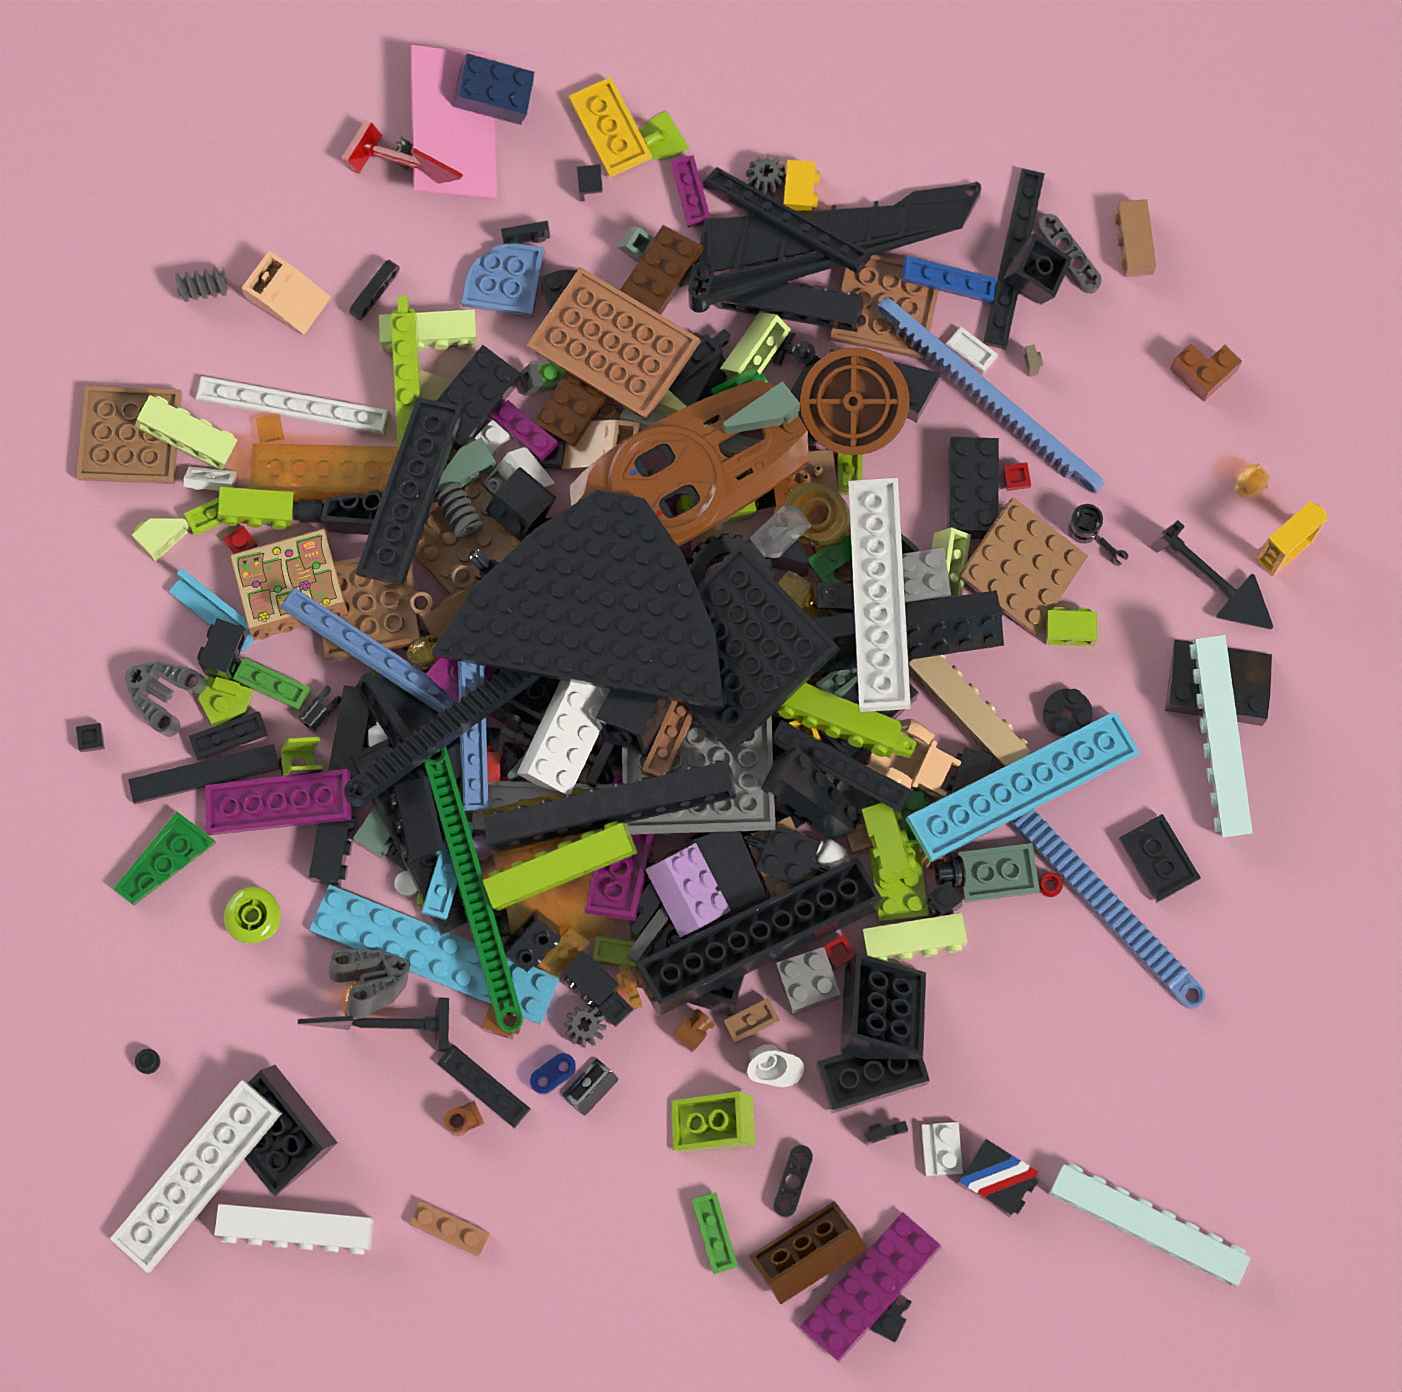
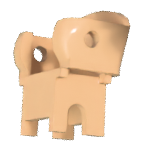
[867,718,961,799]

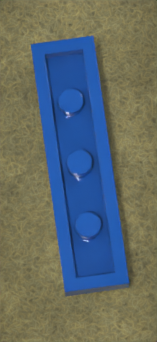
[901,256,996,303]

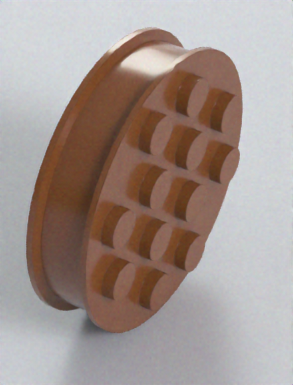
[800,347,910,455]

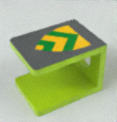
[281,737,323,776]

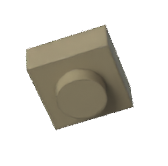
[1023,344,1043,377]

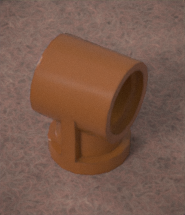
[672,1008,715,1053]
[444,1100,484,1136]

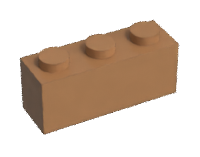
[1113,199,1156,277]

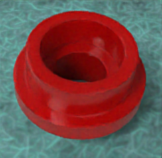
[1038,872,1063,897]

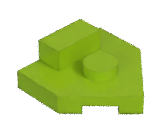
[198,676,254,727]

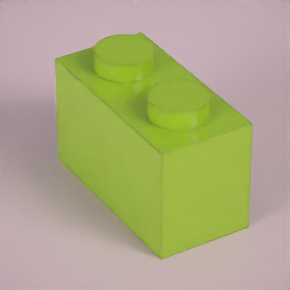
[1045,607,1097,646]

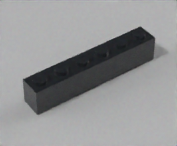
[717,282,864,332]

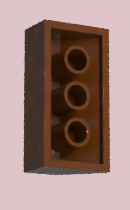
[749,1201,867,1305]

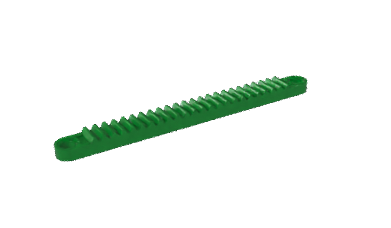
[423,747,523,1033]

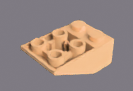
[242,251,331,335]
[562,420,640,472]

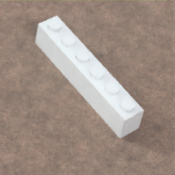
[215,1204,374,1255]

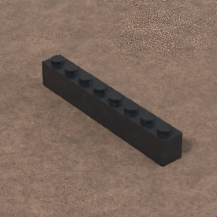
[308,685,374,886]

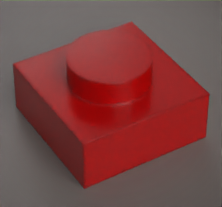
[1003,462,1031,491]
[223,525,258,554]
[824,935,856,970]

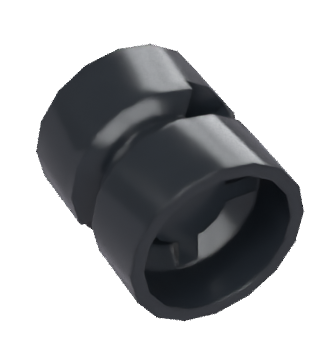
[1068,503,1103,544]

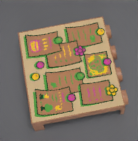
[230,528,348,641]

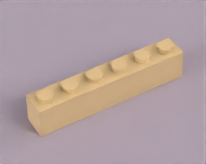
[908,655,1031,769]

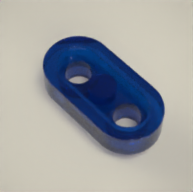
[530,1053,576,1095]

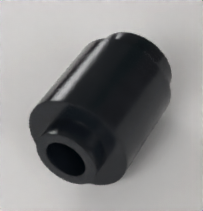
[293,499,324,523]

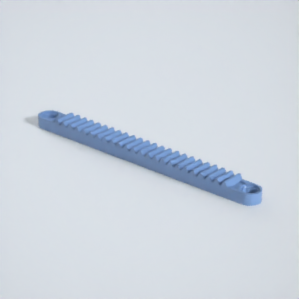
[876,297,1104,494]
[1009,809,1205,1009]

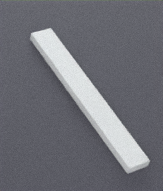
[196,376,389,435]

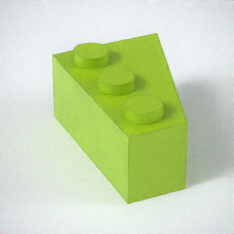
[862,803,917,884]

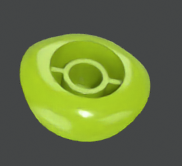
[224,887,281,944]

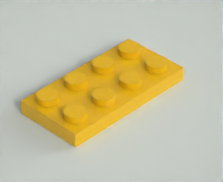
[569,77,652,178]

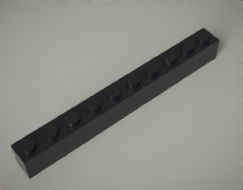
[483,760,737,853]

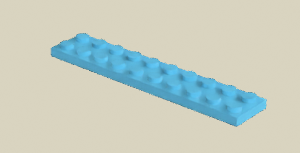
[906,711,1140,862]
[309,884,560,1025]

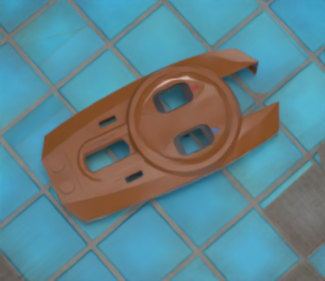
[570,379,808,546]

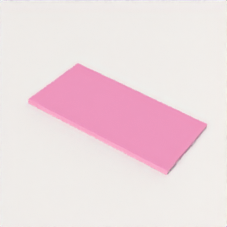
[410,45,497,200]

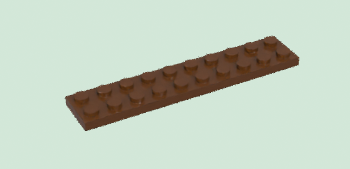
[533,225,704,447]

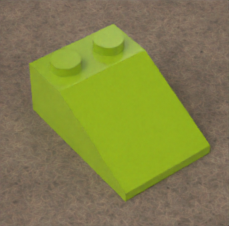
[671,1091,756,1152]

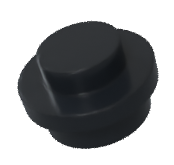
[135,1049,161,1074]

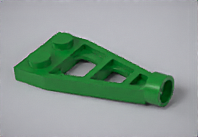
[808,532,852,583]

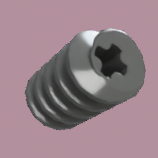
[175,267,228,302]
[436,482,484,538]

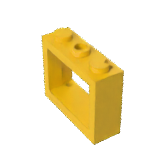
[1256,500,1328,576]

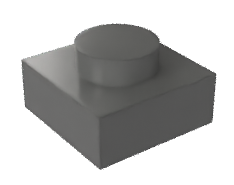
[520,364,543,395]

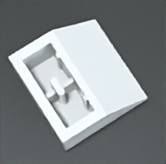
[483,447,555,496]

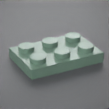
[957,843,1040,903]

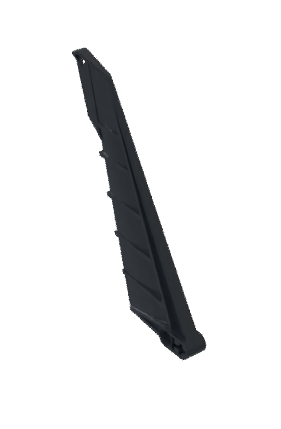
[688,182,981,313]

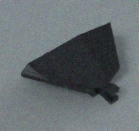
[668,329,731,423]

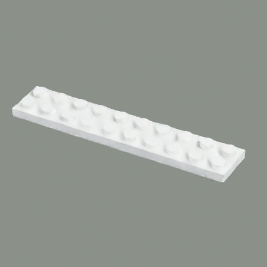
[849,478,911,712]

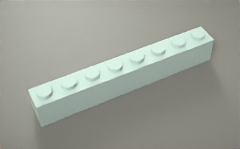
[1190,635,1253,837]
[1048,1163,1251,1287]

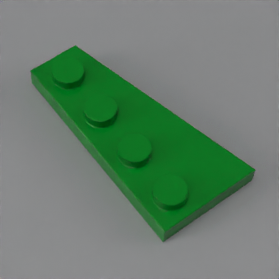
[113,812,217,905]

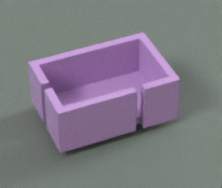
[645,843,731,937]

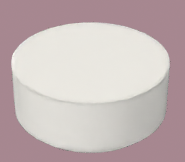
[395,871,418,897]

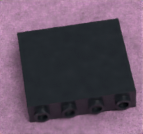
[356,646,460,757]

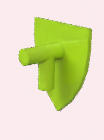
[639,110,690,160]

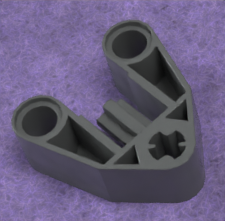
[125,661,207,737]
[328,949,410,1018]

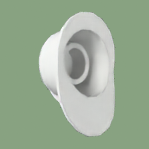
[747,1044,805,1087]

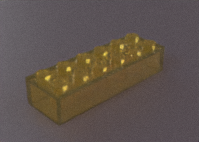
[249,443,398,500]

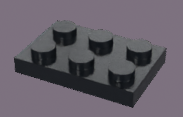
[1119,814,1201,903]

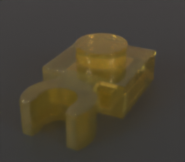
[616,963,643,1009]

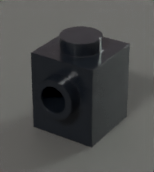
[926,881,963,917]

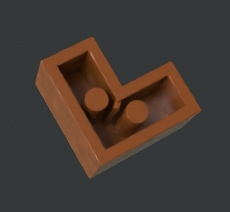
[1170,344,1242,401]

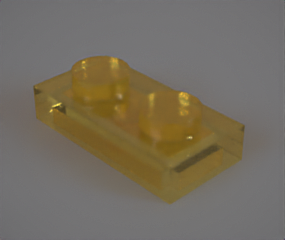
[538,925,590,978]

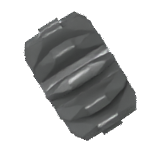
[746,154,786,195]
[563,1004,607,1048]

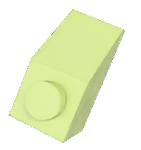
[132,518,191,562]

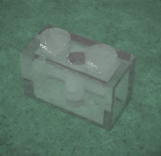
[750,505,811,558]

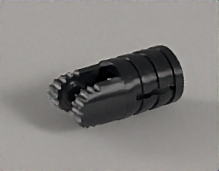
[298,685,342,732]

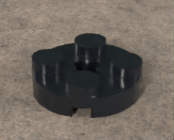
[1042,688,1093,738]

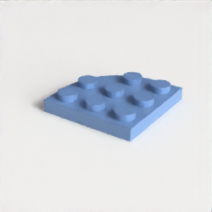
[462,243,545,317]

